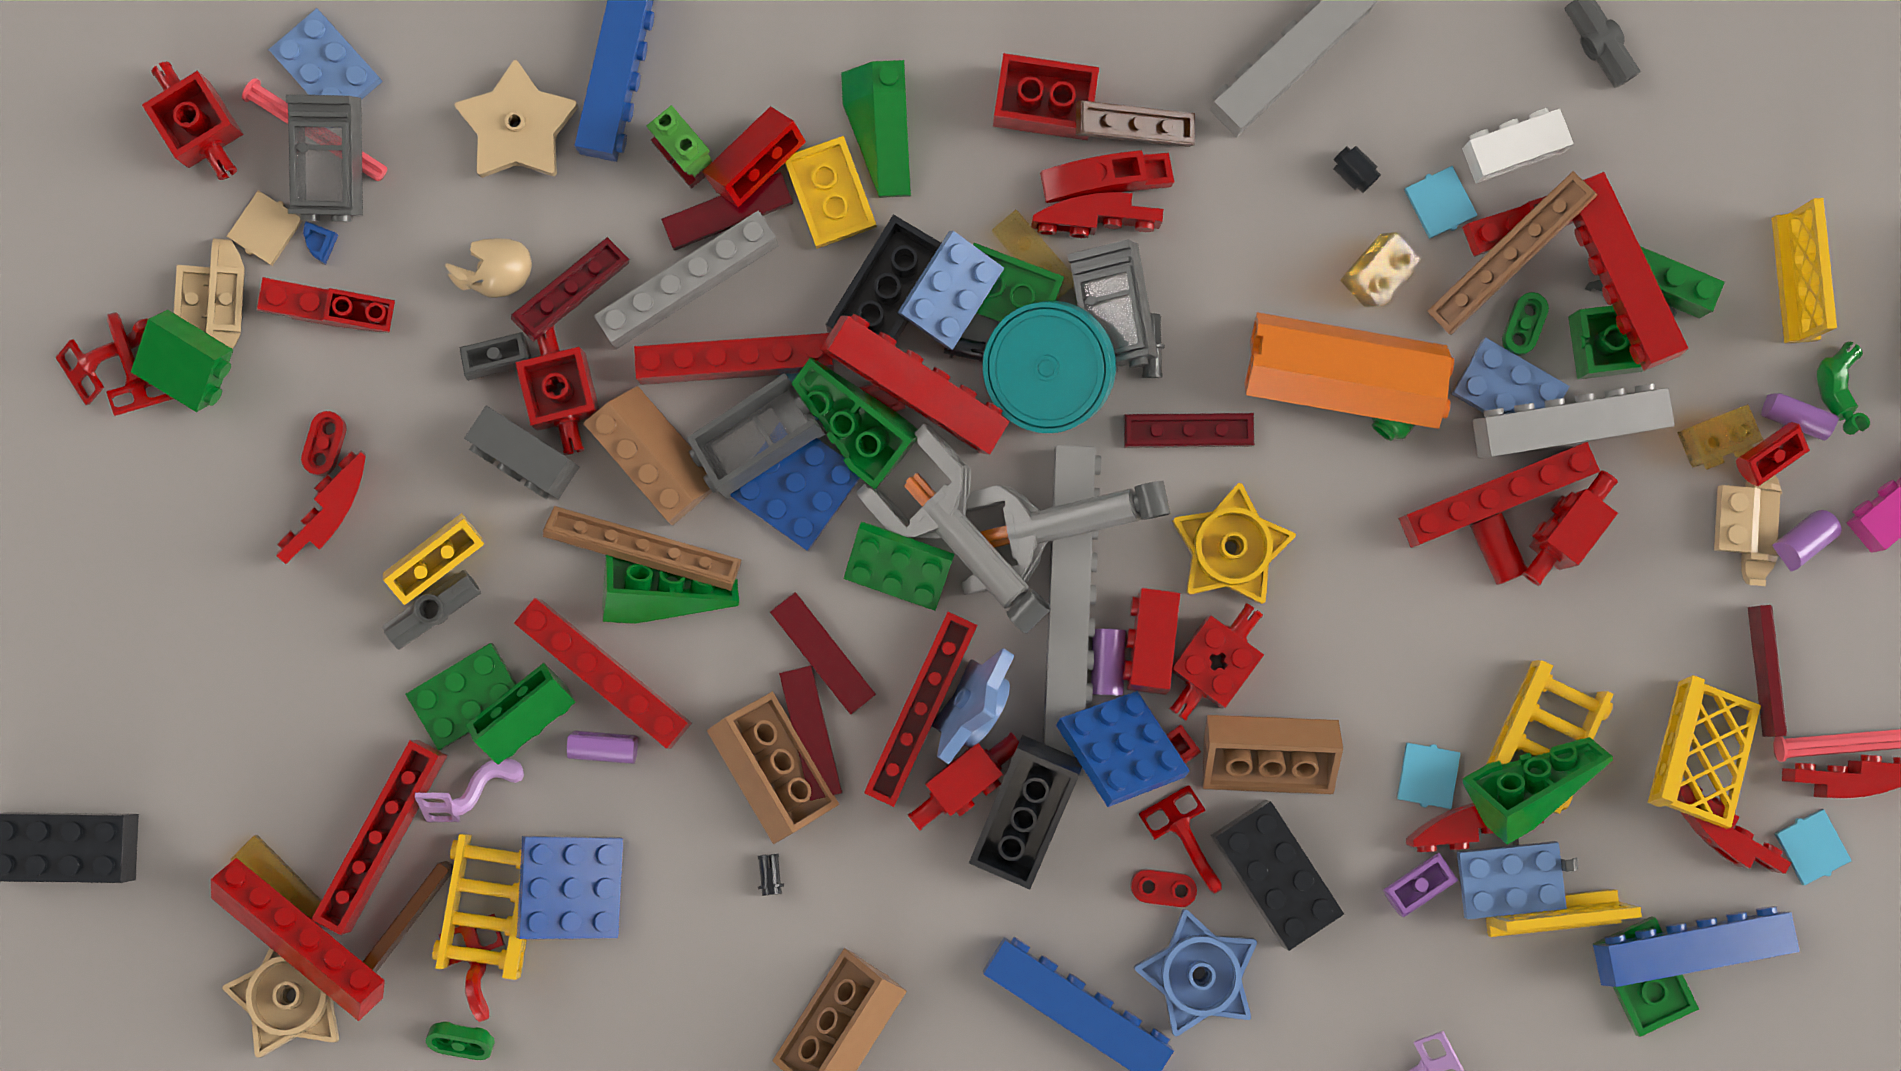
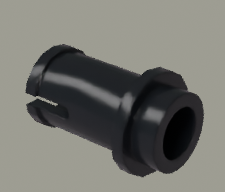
[944,337,986,362]
[758,854,784,896]

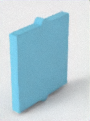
[1404,166,1477,239]
[1397,743,1460,809]
[1775,809,1852,886]

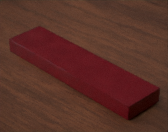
[661,172,793,251]
[511,237,630,342]
[1124,413,1255,448]
[770,592,876,715]
[1747,605,1787,737]
[779,665,843,801]

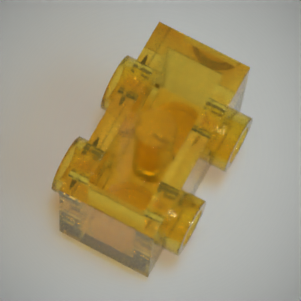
[1340,232,1421,307]
[1677,404,1763,470]

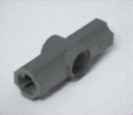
[1564,0,1641,88]
[382,570,481,650]

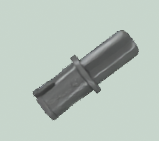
[1142,313,1165,378]

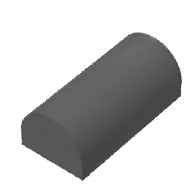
[459,332,531,381]

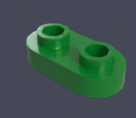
[1502,292,1549,356]
[425,1021,495,1060]

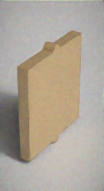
[226,190,303,266]

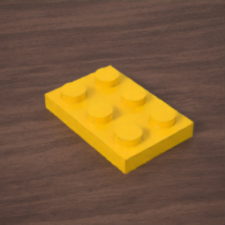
[785,135,877,249]

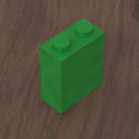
[131,310,233,412]

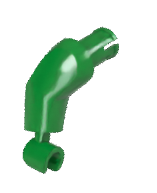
[1817,341,1870,435]

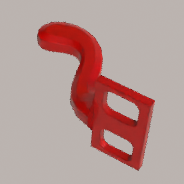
[106,312,174,416]
[55,318,148,405]
[1139,785,1222,894]
[438,914,505,1022]

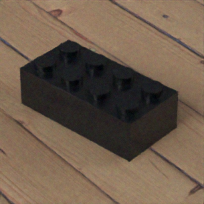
[825,214,941,341]
[969,735,1082,890]
[1210,800,1344,951]
[0,812,139,883]

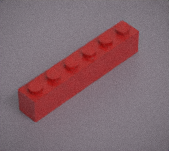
[1572,172,1689,371]
[820,314,1010,455]
[634,333,834,385]
[1398,442,1600,548]
[514,598,692,749]
[864,612,978,807]
[311,740,448,935]
[211,858,385,1021]

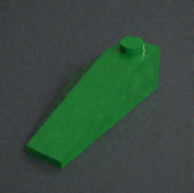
[841,60,911,198]
[791,357,918,489]
[602,555,739,624]
[1462,737,1613,845]

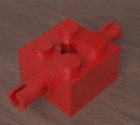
[142,61,244,180]
[515,326,599,455]
[1522,470,1618,586]
[1169,603,1264,721]
[907,732,1019,831]

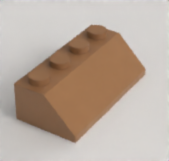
[583,386,712,525]
[706,691,840,844]
[1202,715,1343,794]
[772,948,907,1071]

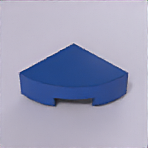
[303,221,338,264]

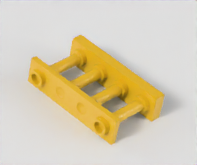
[1486,660,1614,814]
[432,834,527,980]

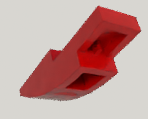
[1040,150,1175,203]
[1031,192,1164,239]
[1462,196,1573,257]
[257,277,395,333]
[276,450,366,564]
[1782,754,1901,798]
[1677,784,1791,874]
[1406,803,1544,852]

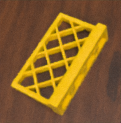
[1771,198,1837,344]
[1648,675,1761,829]
[1486,889,1642,937]

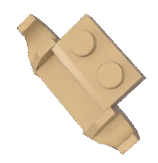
[174,238,245,349]
[1714,475,1782,586]

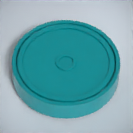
[983,301,1116,433]

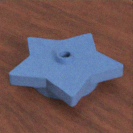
[931,648,1014,764]
[1134,909,1257,1037]

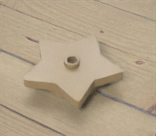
[454,60,578,178]
[222,948,339,1058]

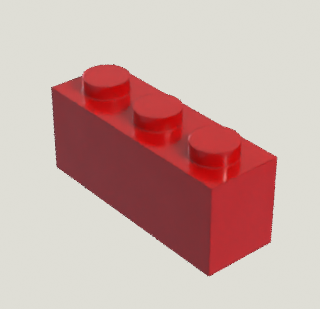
[702,106,806,207]
[1122,588,1181,695]

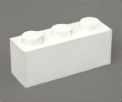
[1462,108,1574,184]

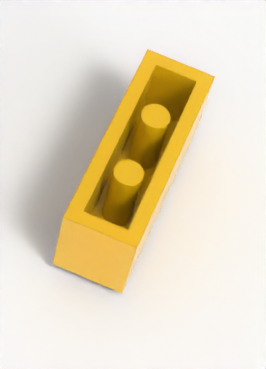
[383,513,484,605]

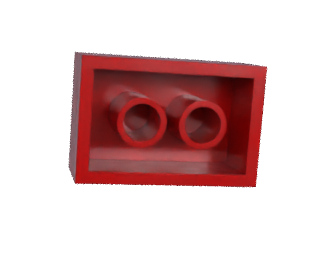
[993,53,1099,141]

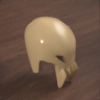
[445,238,532,298]

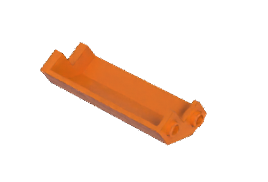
[1244,312,1454,429]

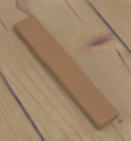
[1427,171,1598,335]
[543,506,741,591]

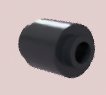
[1333,146,1381,193]

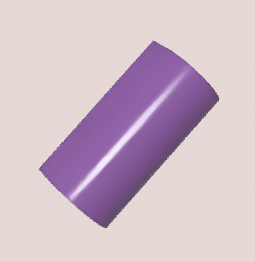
[1761,393,1839,441]
[1772,510,1842,572]
[1091,629,1126,696]
[567,731,639,764]
[1383,853,1458,917]

